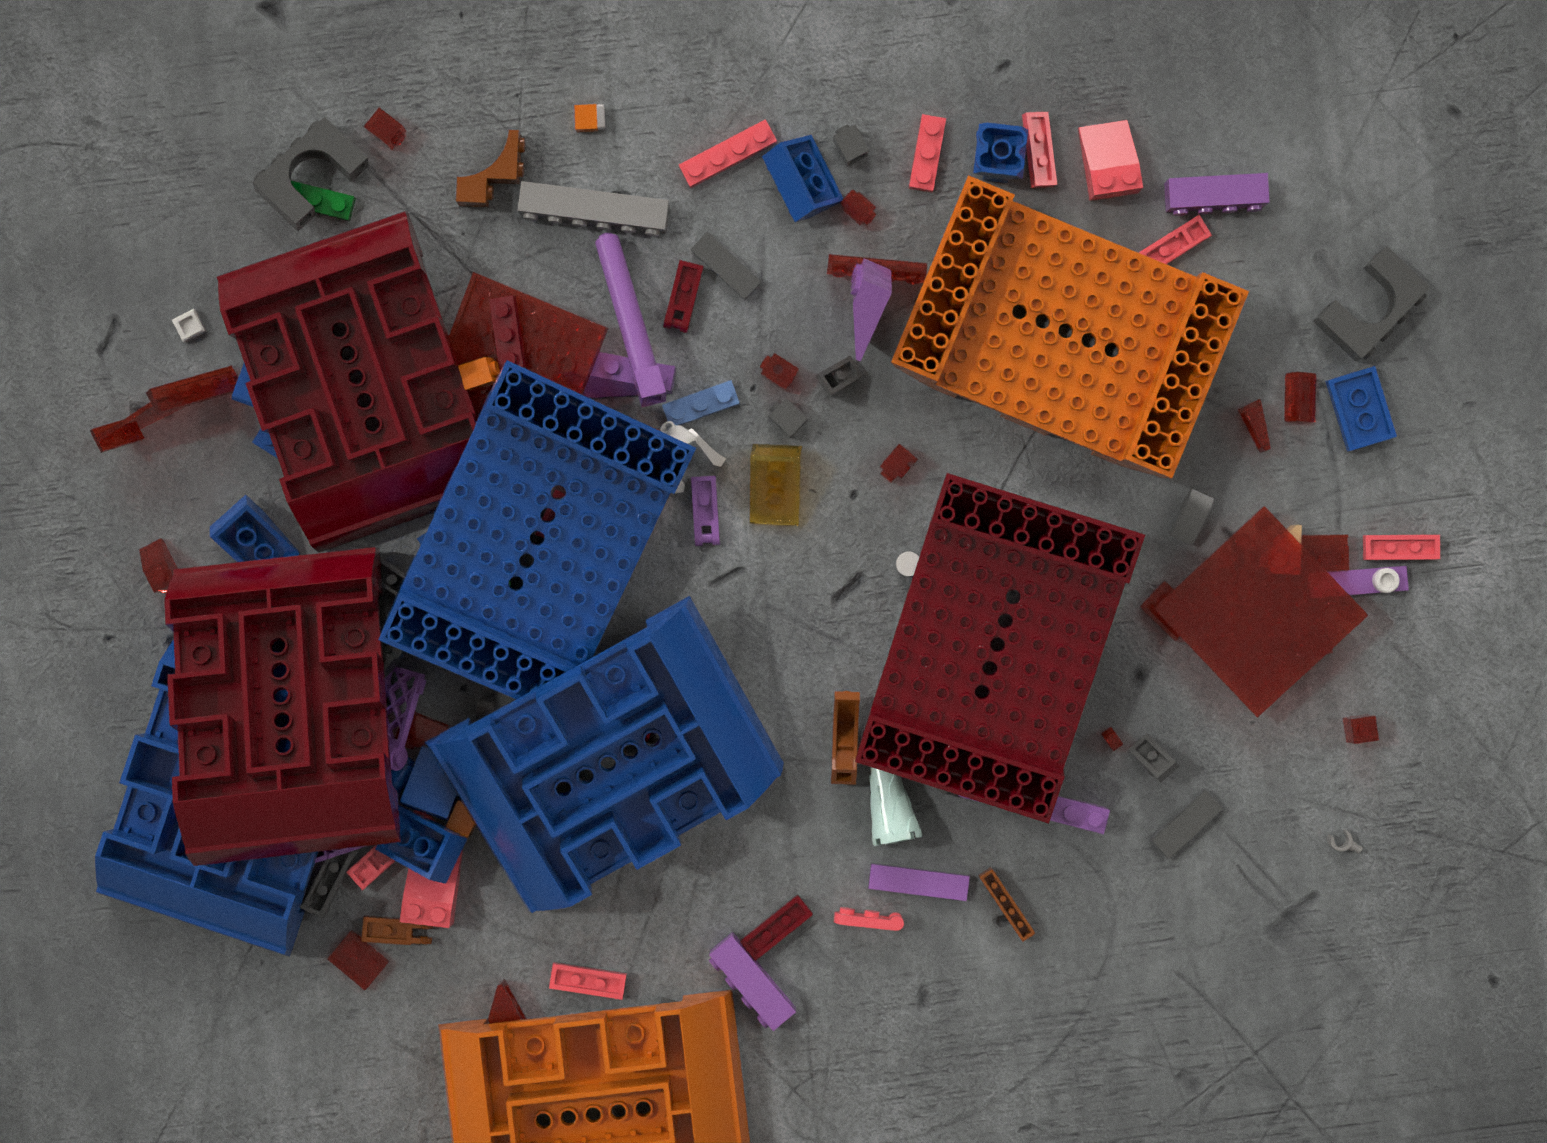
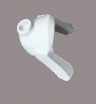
[660,421,726,493]

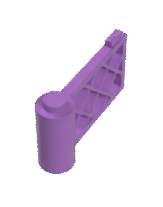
[385,667,426,771]

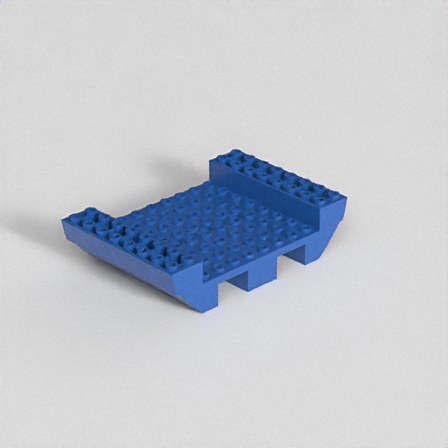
[378,360,696,699]
[425,596,784,913]
[95,639,318,957]

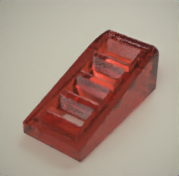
[1238,399,1271,453]

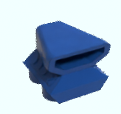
[973,123,1028,183]

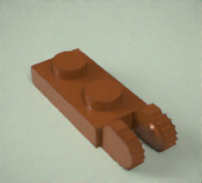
[361,915,433,945]

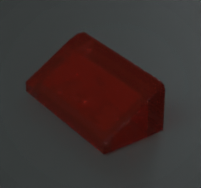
[1284,372,1316,423]

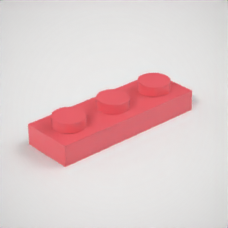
[1022,112,1057,188]
[909,114,946,193]
[1363,535,1440,560]
[549,962,627,1000]

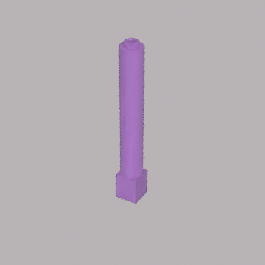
[595,233,666,407]

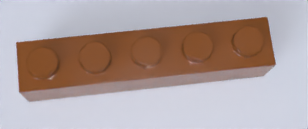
[978,867,1035,942]

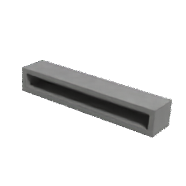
[517,181,670,237]

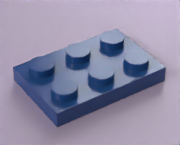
[1325,366,1397,452]

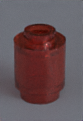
[840,189,877,226]

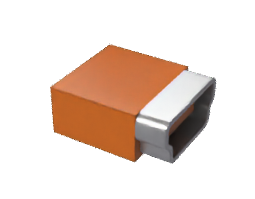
[574,104,606,132]

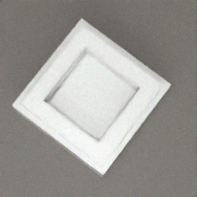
[172,309,207,343]

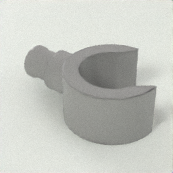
[1327,829,1363,854]

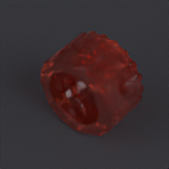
[1101,727,1124,751]

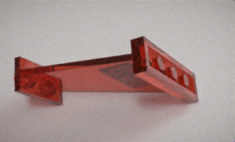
[90,365,238,453]

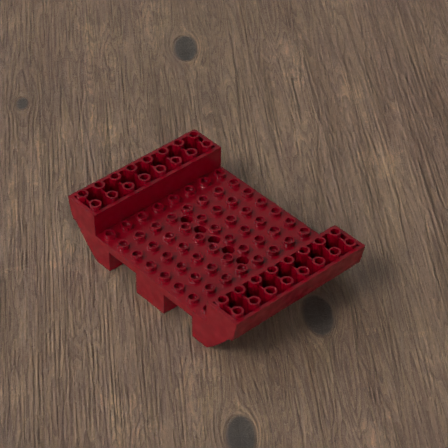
[217,210,478,553]
[855,473,1145,824]
[164,547,401,866]

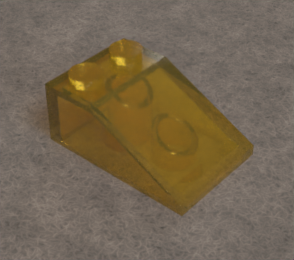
[750,444,802,525]

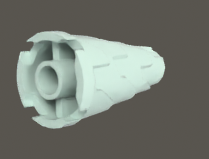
[869,767,922,847]

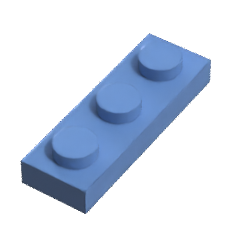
[662,380,740,425]

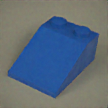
[210,495,300,562]
[375,805,467,884]

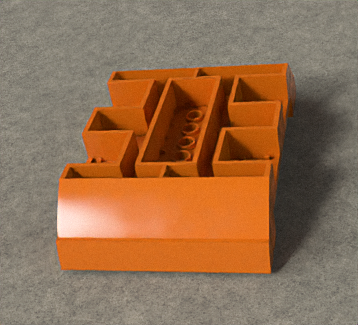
[891,175,1249,478]
[438,990,750,1143]

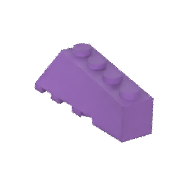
[571,348,676,398]

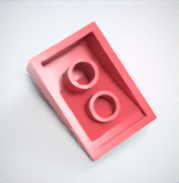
[1078,120,1143,201]
[400,850,463,928]

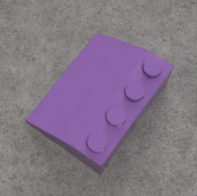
[850,258,892,362]

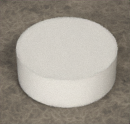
[896,552,919,576]
[1372,568,1399,593]

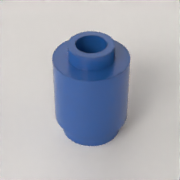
[391,757,415,793]

